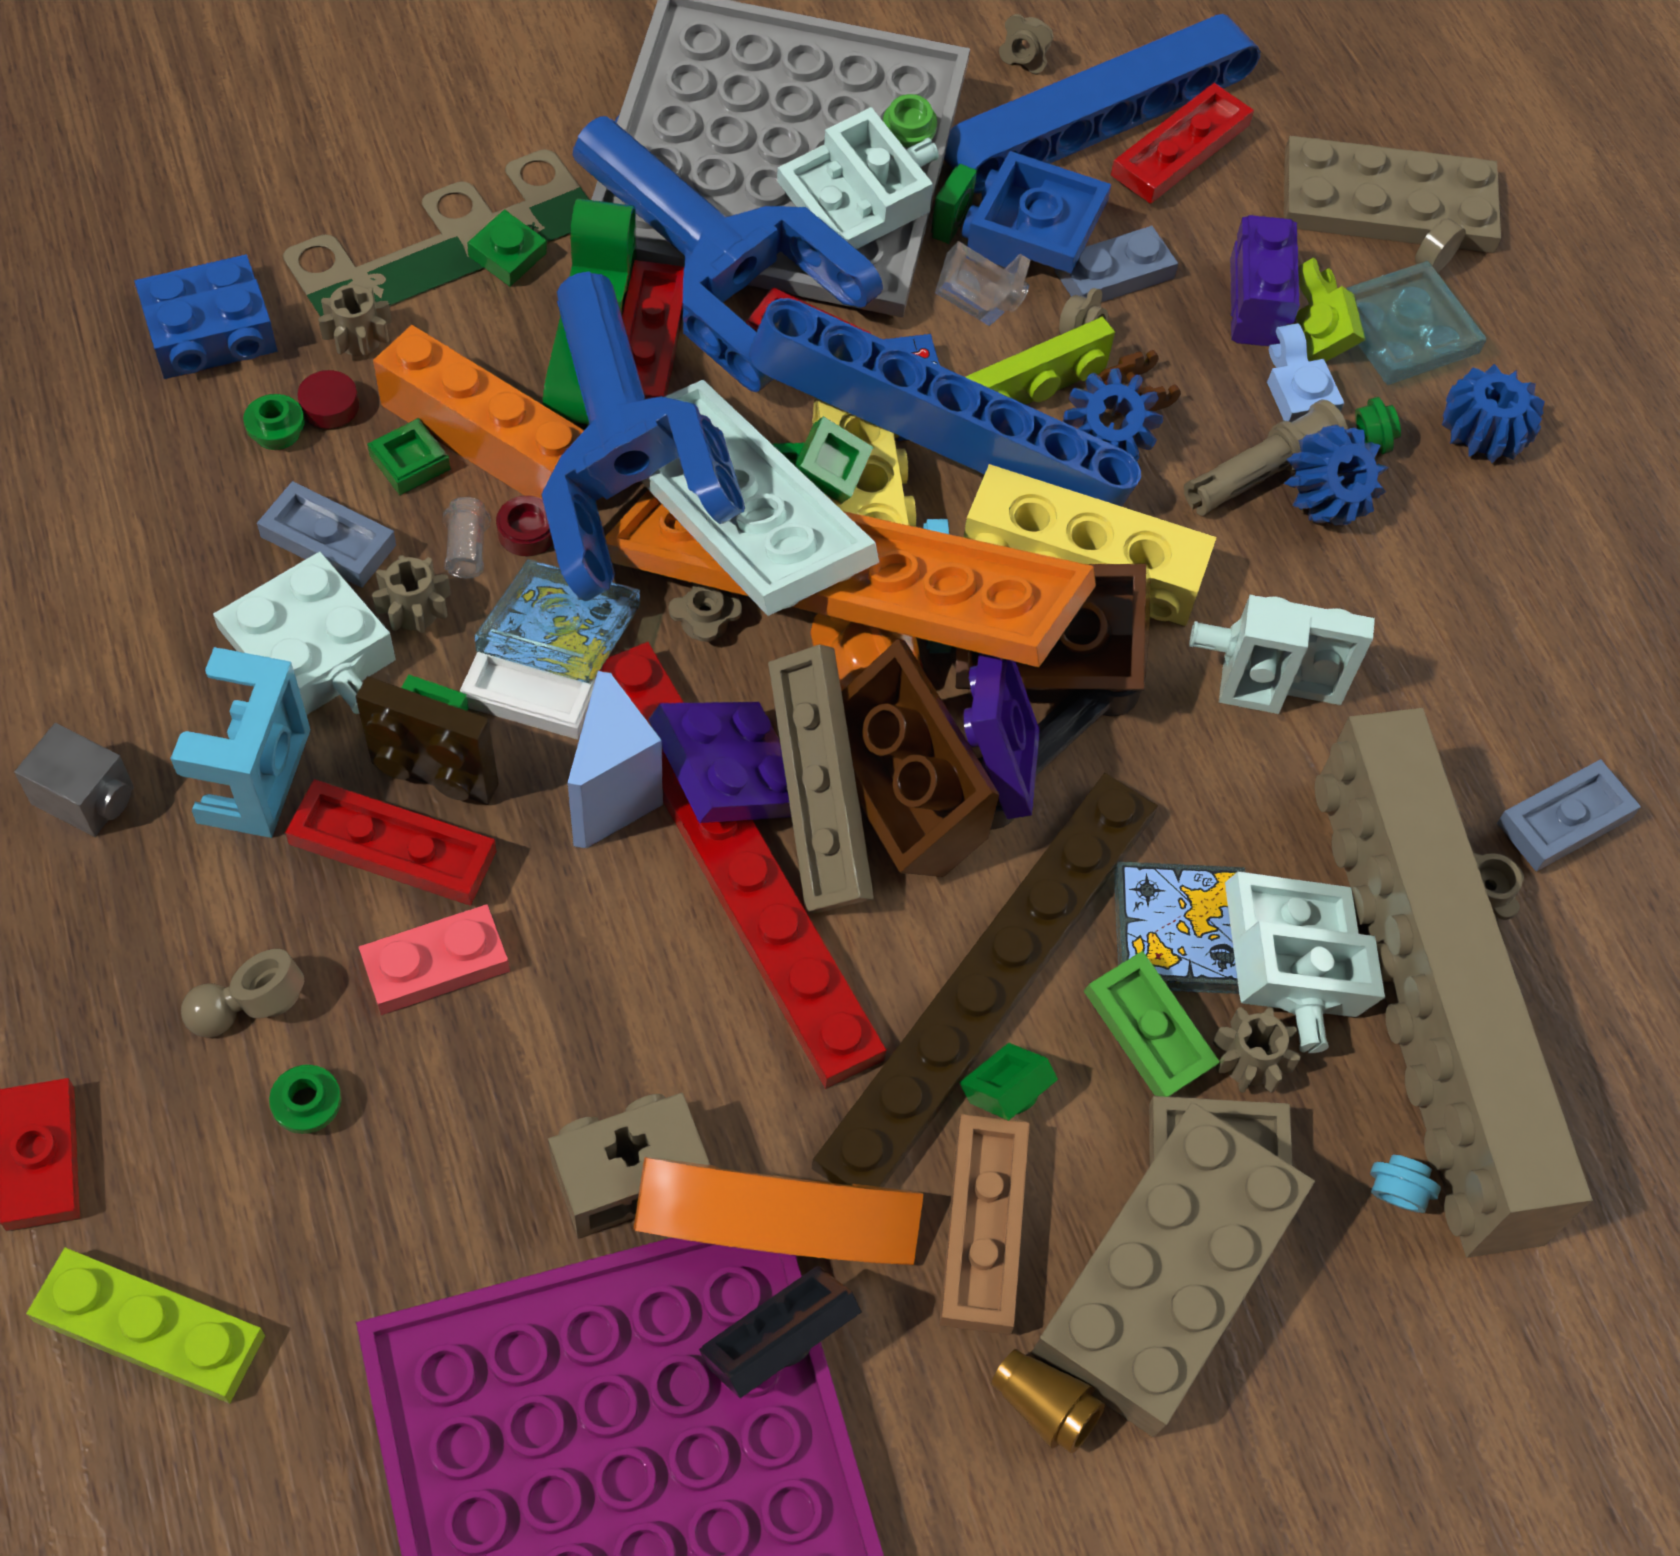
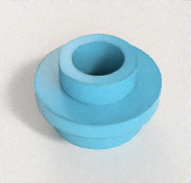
[1370,1155,1441,1213]

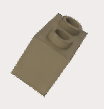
[548,1092,710,1239]

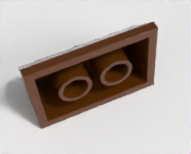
[956,564,1151,691]
[841,639,999,877]

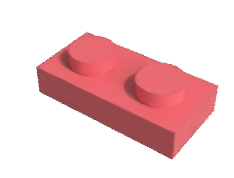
[359,904,510,1015]

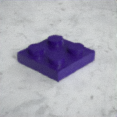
[964,653,1040,819]
[648,702,791,823]

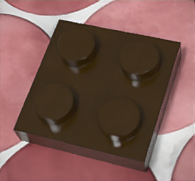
[355,676,499,805]

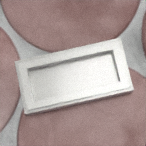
[460,644,596,740]

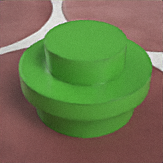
[883,94,937,148]

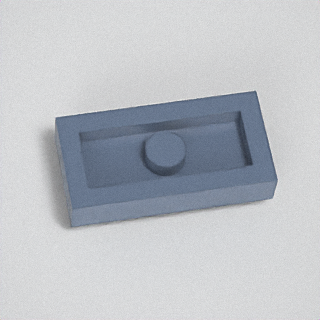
[1054,226,1179,302]
[257,481,396,588]
[1497,759,1641,872]

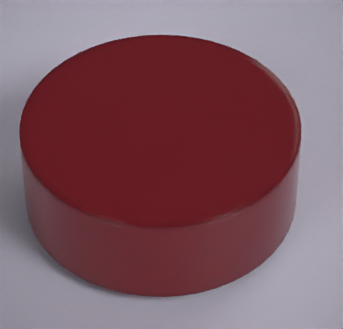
[297,370,359,429]
[496,496,553,556]

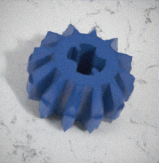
[1442,364,1545,463]
[1063,368,1163,462]
[1284,425,1389,526]

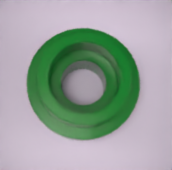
[243,394,304,450]
[1355,397,1401,454]
[269,1065,341,1134]

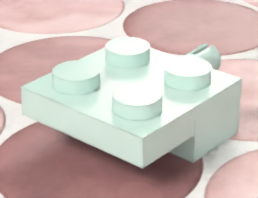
[777,107,939,249]
[213,551,396,715]
[1189,595,1375,714]
[1225,872,1385,1053]

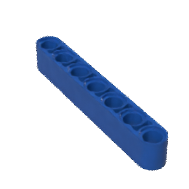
[944,14,1261,193]
[749,298,1141,507]

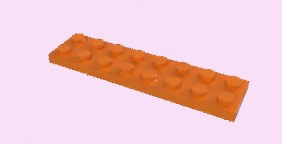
[605,490,1096,667]

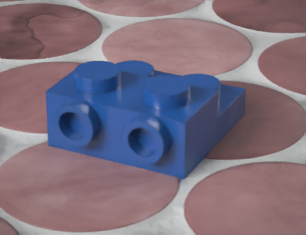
[962,151,1111,273]
[134,254,278,379]

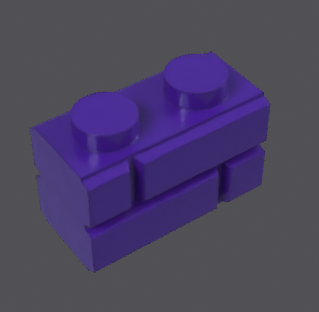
[1230,215,1300,346]

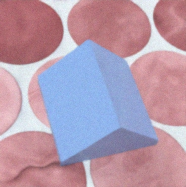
[568,671,663,848]

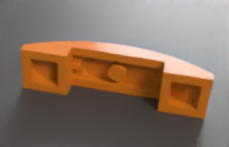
[634,1157,924,1265]

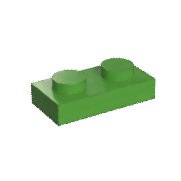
[1083,950,1220,1097]

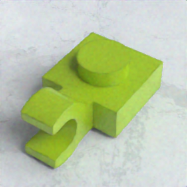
[1296,258,1365,362]

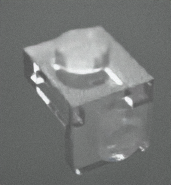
[935,241,1030,326]

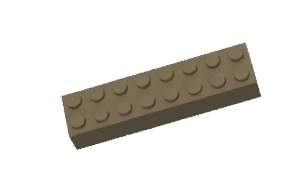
[1315,708,1593,1258]

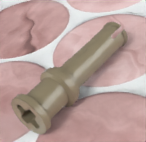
[1184,399,1348,516]

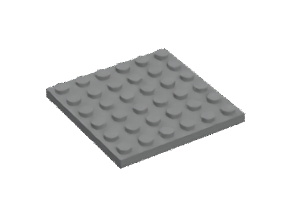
[591,0,970,317]

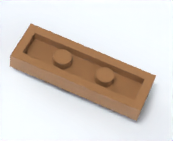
[939,1114,1030,1335]

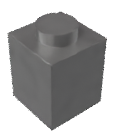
[14,723,134,837]

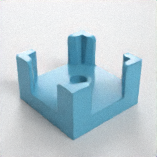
[171,647,311,838]

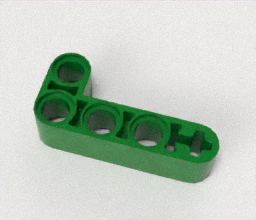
[542,198,637,425]

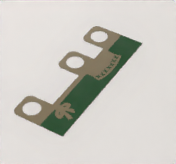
[283,149,589,317]

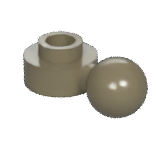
[181,949,304,1038]

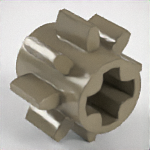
[318,284,392,356]
[372,555,451,633]
[1212,1007,1301,1093]

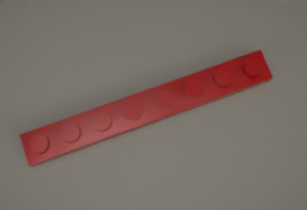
[592,642,886,1089]

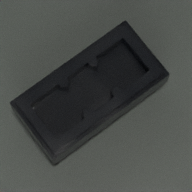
[699,1266,862,1398]

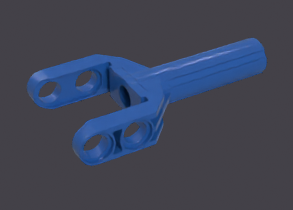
[572,116,883,392]
[541,271,745,601]

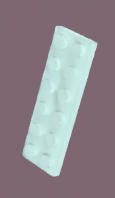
[641,380,879,616]

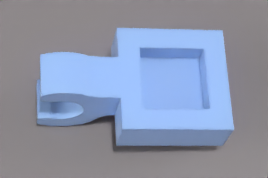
[1267,323,1344,422]

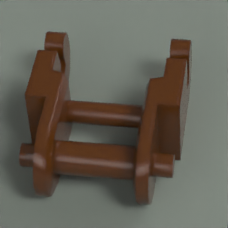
[1098,350,1181,415]

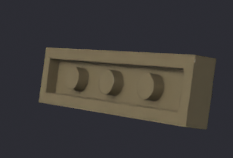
[768,644,874,913]

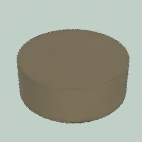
[1415,218,1466,275]

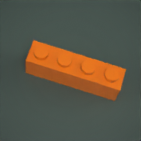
[373,325,584,499]

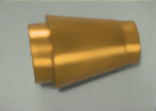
[991,1349,1105,1454]

